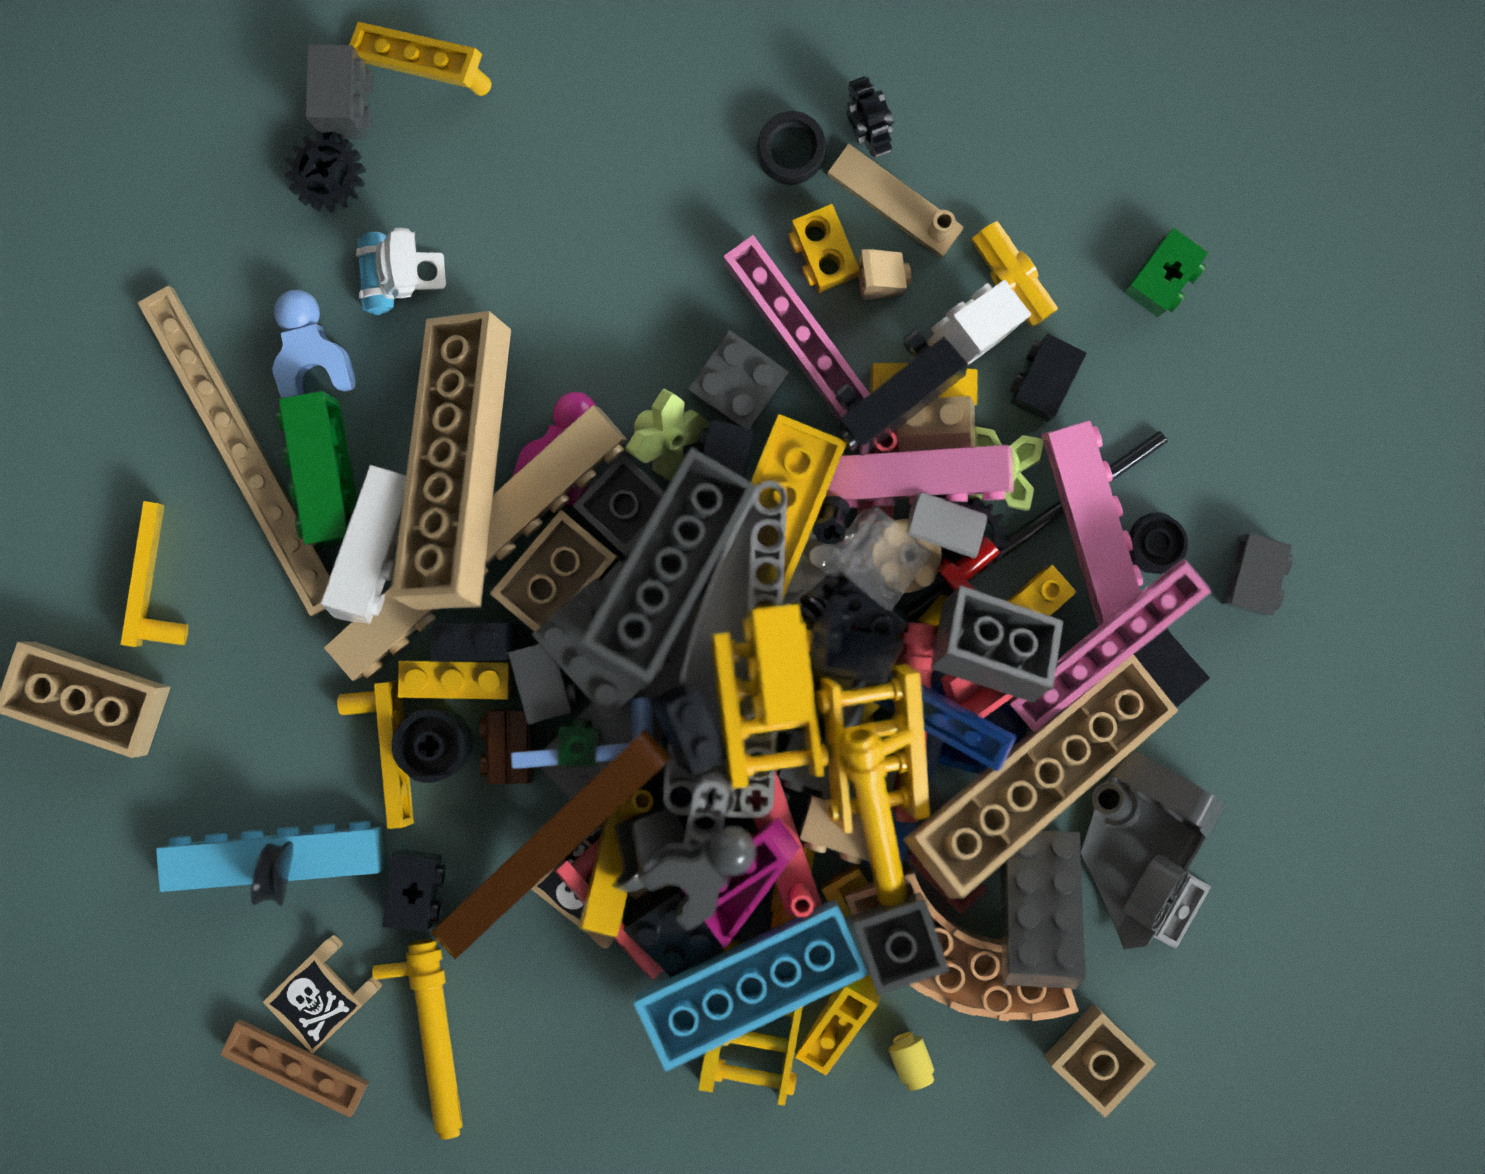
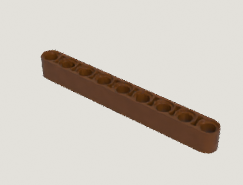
[431,729,671,959]

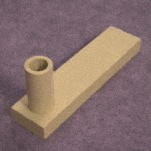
[827,144,964,259]

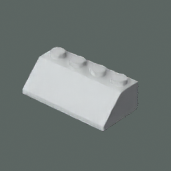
[321,465,406,624]

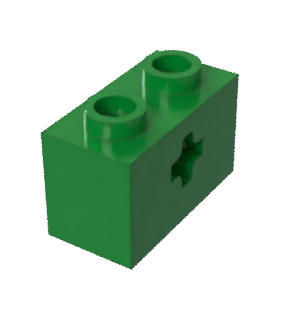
[1124,227,1209,317]

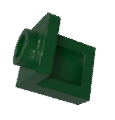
[557,720,601,767]

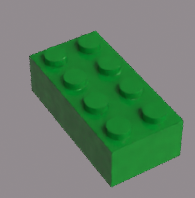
[276,391,358,548]

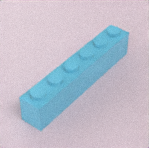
[156,820,386,892]

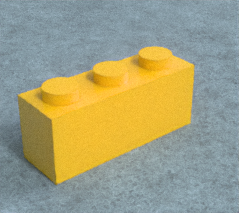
[742,604,813,727]
[398,660,514,699]

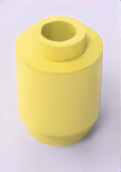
[888,1032,935,1091]

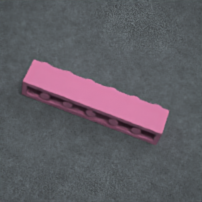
[724,235,870,423]
[1041,420,1143,626]
[825,445,1014,509]

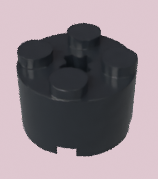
[392,707,472,783]

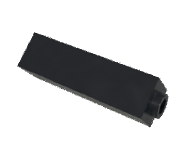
[835,328,968,456]

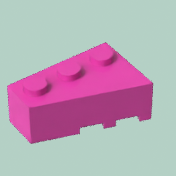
[681,817,800,949]

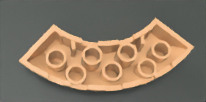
[845,867,1079,1021]

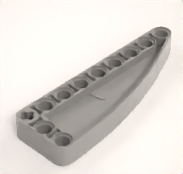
[664,481,787,818]

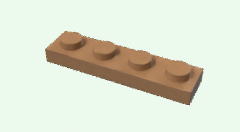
[220,1019,370,1118]

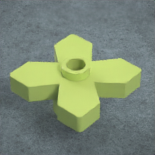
[625,389,710,482]
[968,427,1044,511]

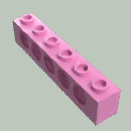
[1010,558,1211,732]

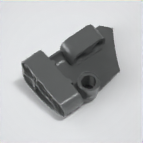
[1081,750,1225,949]

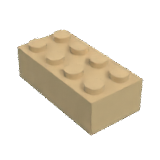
[0,641,171,758]

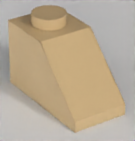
[857,249,912,301]

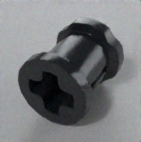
[813,496,850,545]

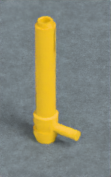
[842,726,916,907]
[372,938,463,1139]

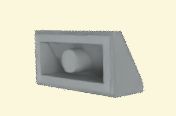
[907,492,987,558]
[1154,874,1211,949]

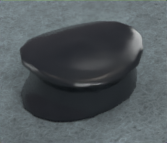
[1129,512,1188,574]
[251,841,294,906]

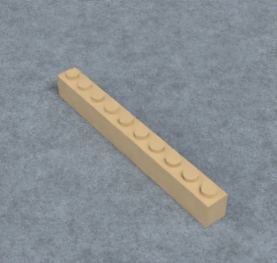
[324,406,627,681]

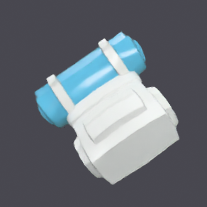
[356,228,446,315]

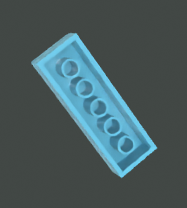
[633,899,870,1072]

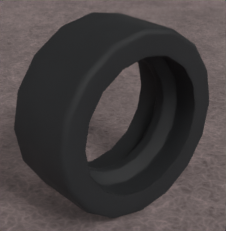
[758,111,826,185]

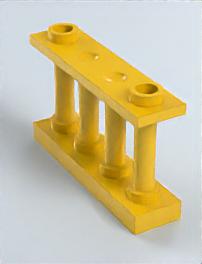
[709,623,828,789]
[817,664,930,834]
[698,940,803,1106]

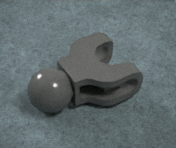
[637,827,756,930]

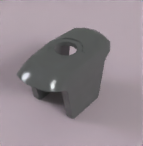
[612,808,685,892]

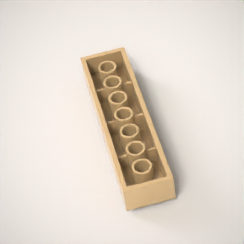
[391,311,511,610]
[903,654,1178,898]

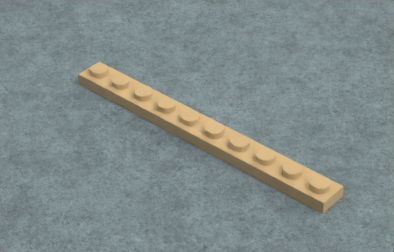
[137,285,331,616]

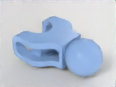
[272,289,356,398]

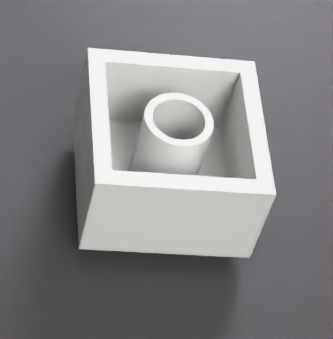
[927,280,1031,365]

